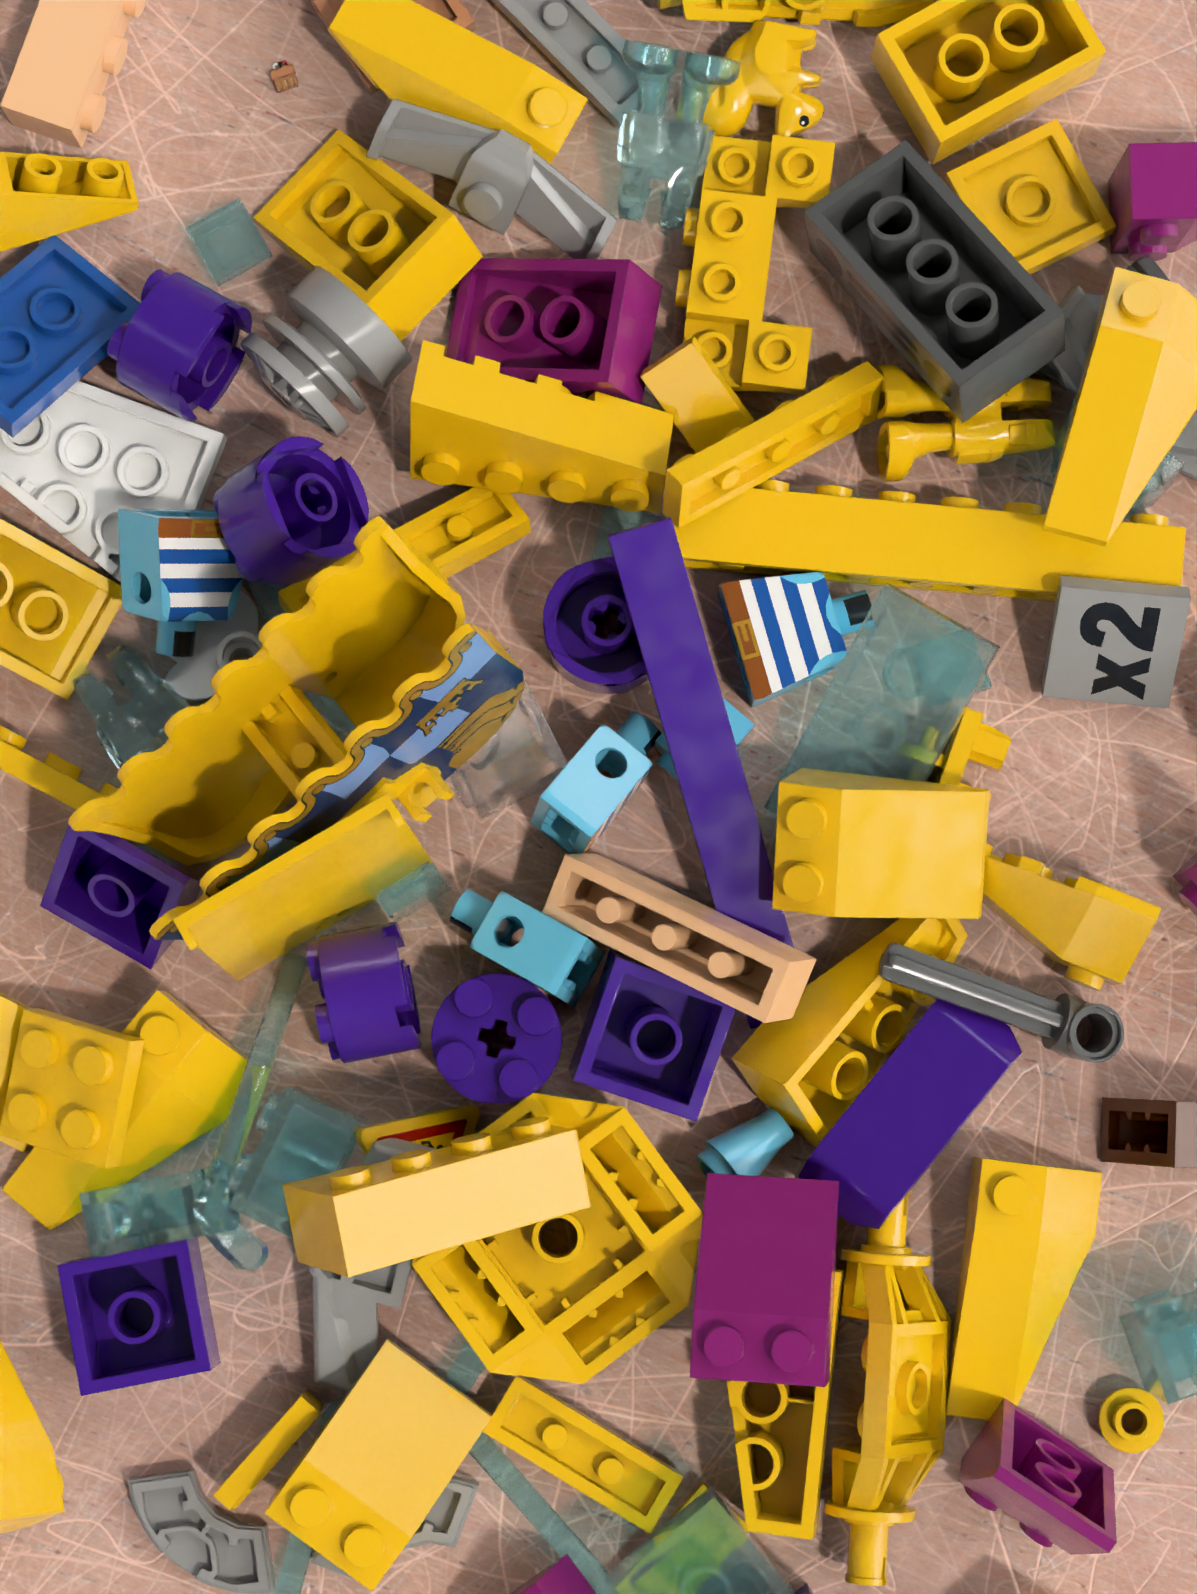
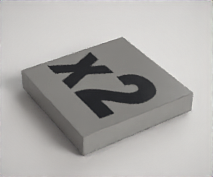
[1041,576,1191,708]

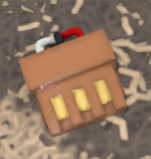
[269,60,299,93]

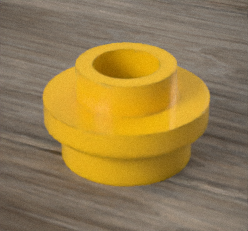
[1098,1387,1164,1453]

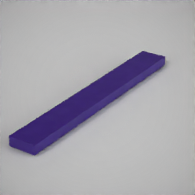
[607,517,794,1029]

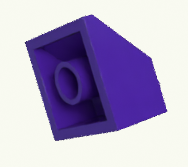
[40,825,201,969]

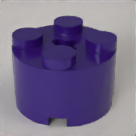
[107,269,252,422]
[213,436,369,586]
[543,557,648,694]
[305,921,421,1063]
[431,973,563,1104]

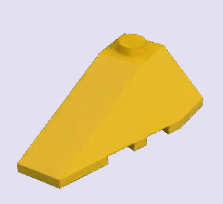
[327,0,588,214]
[1042,267,1197,547]
[732,918,968,1148]
[2,990,266,1231]
[946,1156,1102,1420]

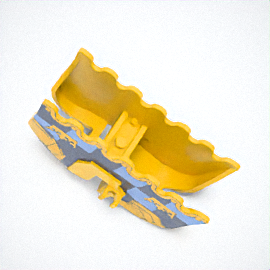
[68,515,524,940]

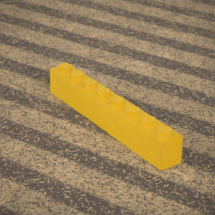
[673,479,1186,602]

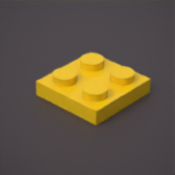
[944,118,1117,275]
[0,1008,145,1169]

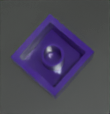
[569,949,736,1122]
[57,1235,221,1396]

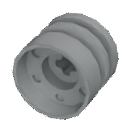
[240,266,412,438]

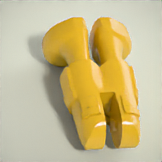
[875,364,1055,482]

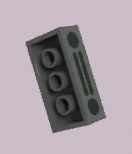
[804,140,1065,423]

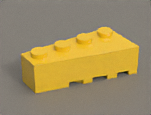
[410,340,674,513]
[282,1117,591,1278]
[727,1268,845,1540]

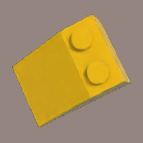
[253,129,483,342]
[0,519,122,701]
[772,768,990,919]
[265,1338,492,1592]

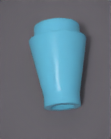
[696,1107,794,1177]

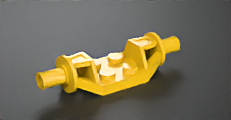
[824,1190,952,1586]

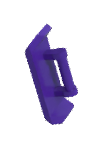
[798,999,1022,1229]

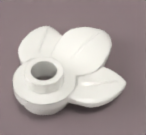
[156,590,262,701]

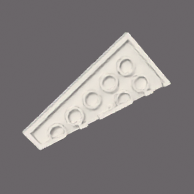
[0,381,227,583]

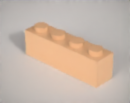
[0,0,147,149]
[542,853,817,1023]

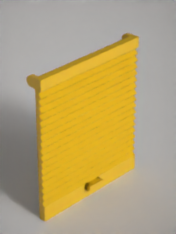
[173,793,435,982]

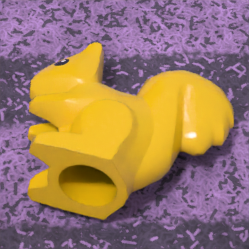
[683,20,824,137]

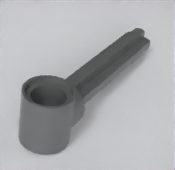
[879,943,1124,1063]

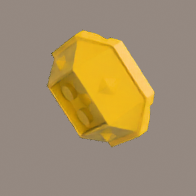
[412,1093,703,1384]

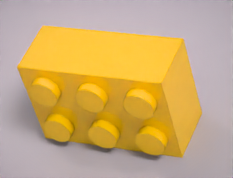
[871,0,1106,165]

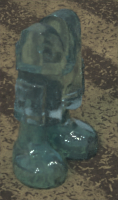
[617,39,741,230]
[72,643,190,769]

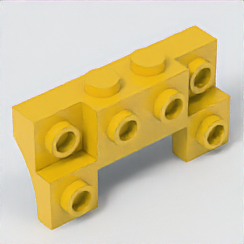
[675,135,835,395]

